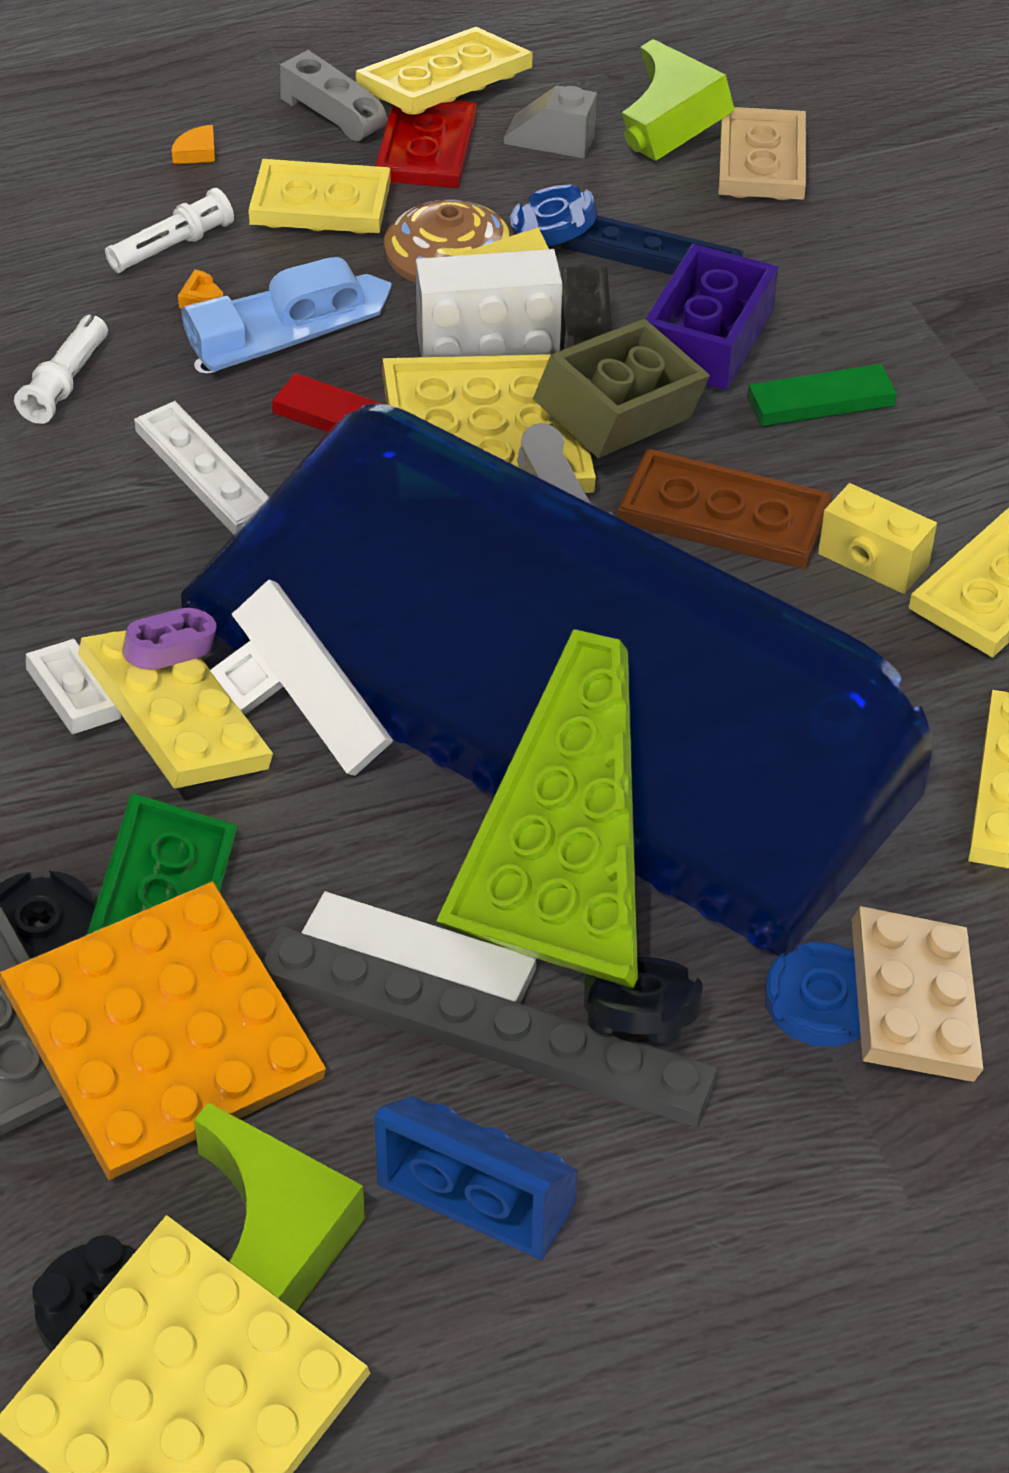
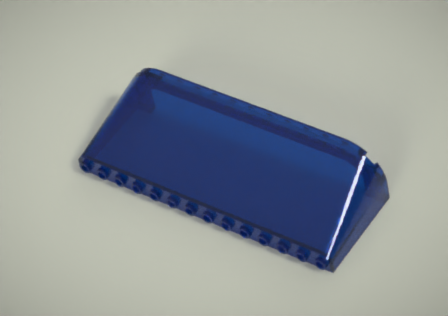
[181,403,932,957]

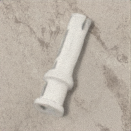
[105,188,234,273]
[14,315,108,424]

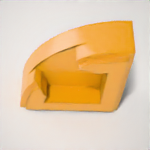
[172,125,215,164]
[178,269,223,309]

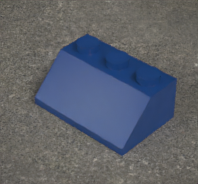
[374,1096,578,1260]

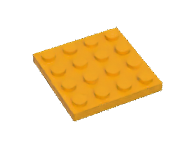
[0,881,326,1181]

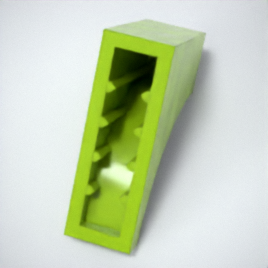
[622,39,735,161]
[194,1102,365,1312]

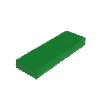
[747,364,897,427]

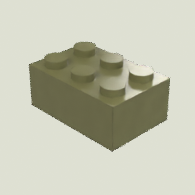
[533,318,710,458]

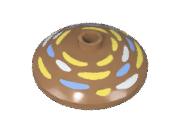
[384,199,515,283]

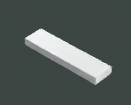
[134,401,278,538]
[232,580,394,776]
[302,891,536,1003]

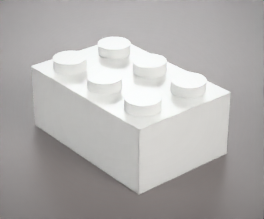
[416,249,562,357]

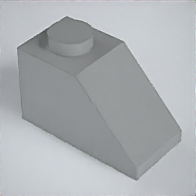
[504,85,597,159]

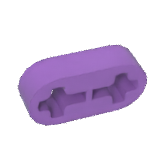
[122,608,216,670]

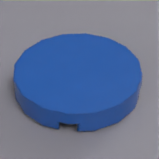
[510,184,598,246]
[765,942,861,1047]

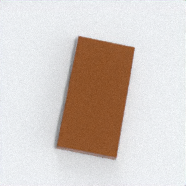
[617,449,833,570]

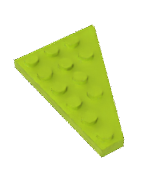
[436,629,638,988]

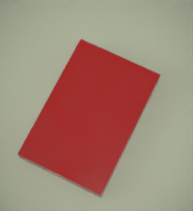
[375,101,477,189]

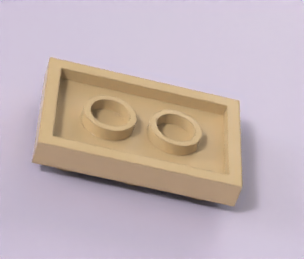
[718,107,806,200]
[851,906,983,1082]

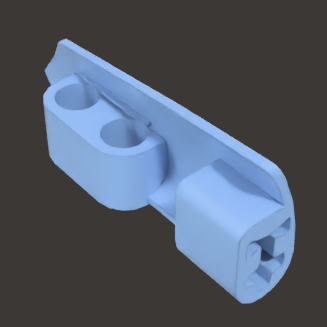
[181,257,392,371]

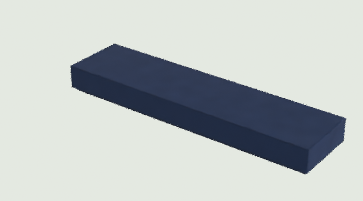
[562,215,744,275]

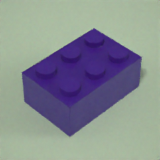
[645,244,778,390]

